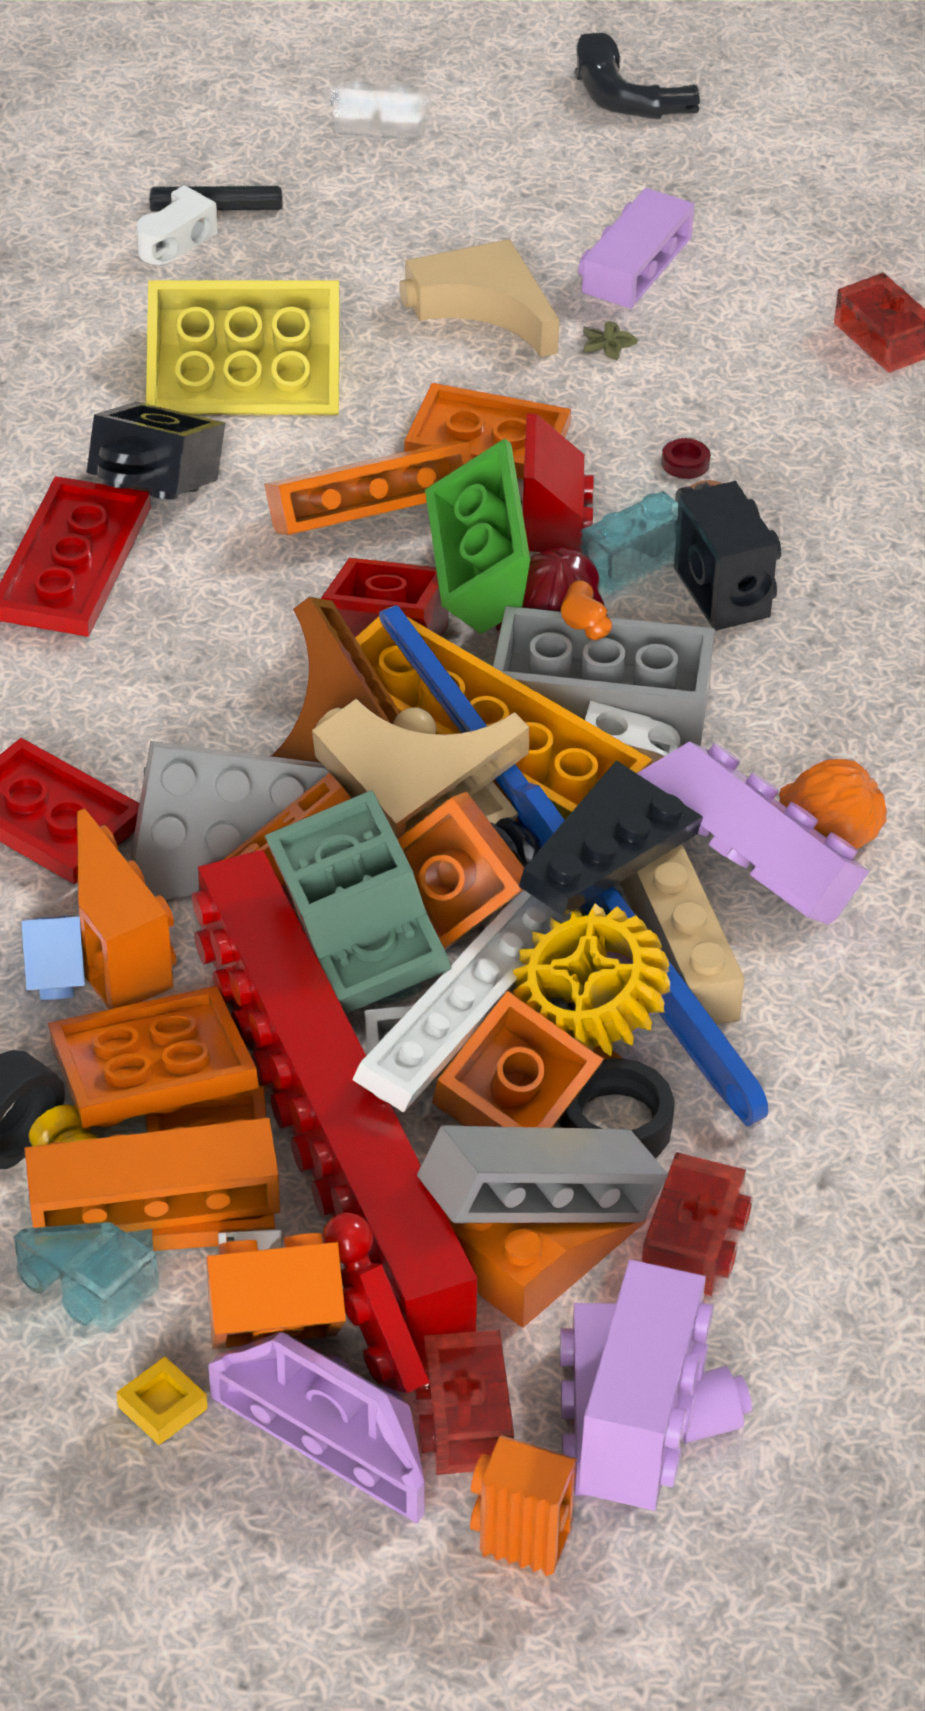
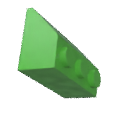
[425,438,530,634]

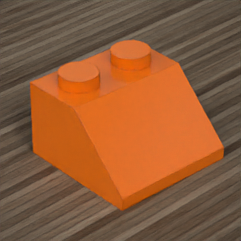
[432,991,604,1128]

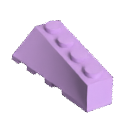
[637,741,870,925]

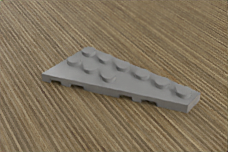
[130,741,352,900]

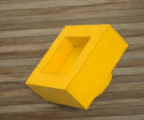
[116,1356,208,1445]

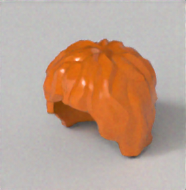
[779,759,887,849]

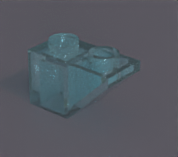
[14,1222,159,1334]

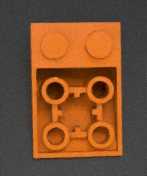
[77,808,177,1009]

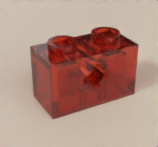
[834,272,925,373]
[642,1152,753,1296]
[414,1330,515,1475]

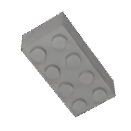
[493,606,715,746]

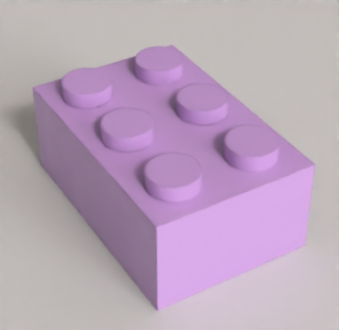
[578,1259,714,1511]

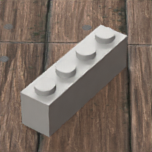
[417,1126,669,1223]

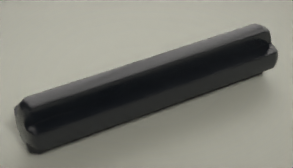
[149,186,283,211]

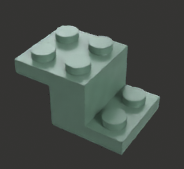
[265,790,452,1014]

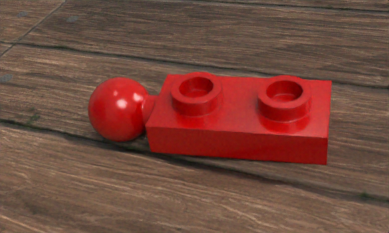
[322,1213,429,1394]

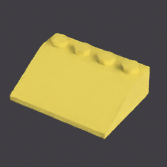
[146,280,340,415]

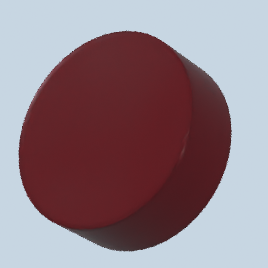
[661,438,711,479]

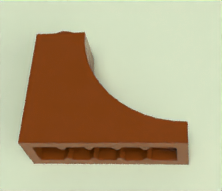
[271,596,400,763]

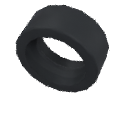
[0,1050,65,1170]
[560,1058,675,1158]

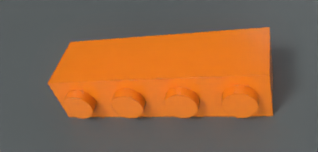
[264,441,472,535]
[24,1118,280,1244]

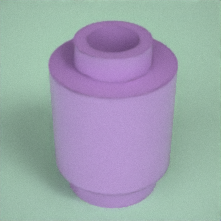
[682,1366,752,1444]

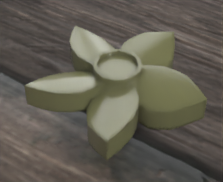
[583,321,638,361]

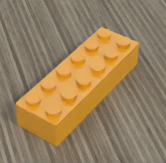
[355,607,652,822]

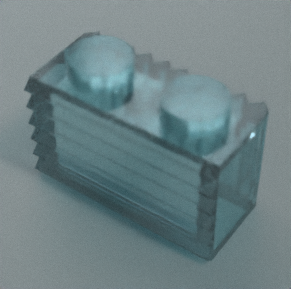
[580,491,678,594]

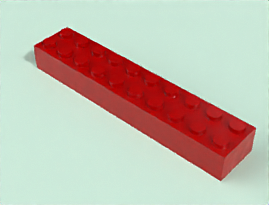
[192,849,478,1367]

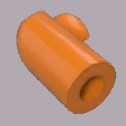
[561,580,612,641]

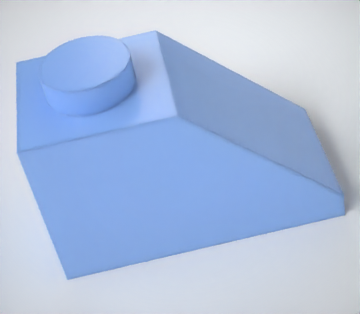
[21,914,85,1000]

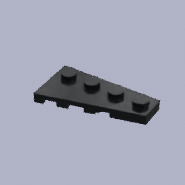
[519,760,703,917]

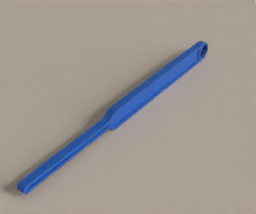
[379,605,769,1126]

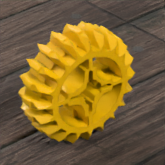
[512,903,671,1056]

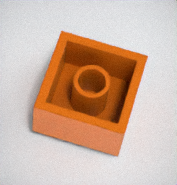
[397,791,524,950]

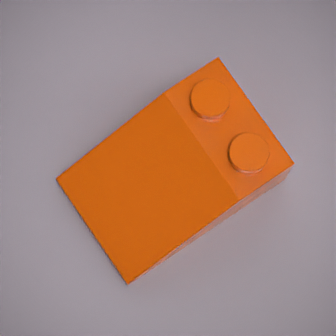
[444,1211,646,1328]
[206,1233,346,1349]

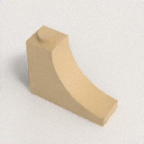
[399,239,559,357]
[312,699,529,839]

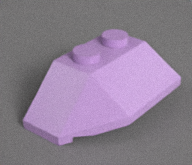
[208,1331,425,1524]

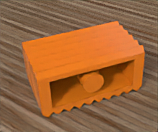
[470,1435,577,1576]

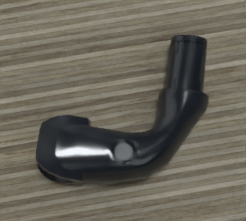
[574,33,700,120]

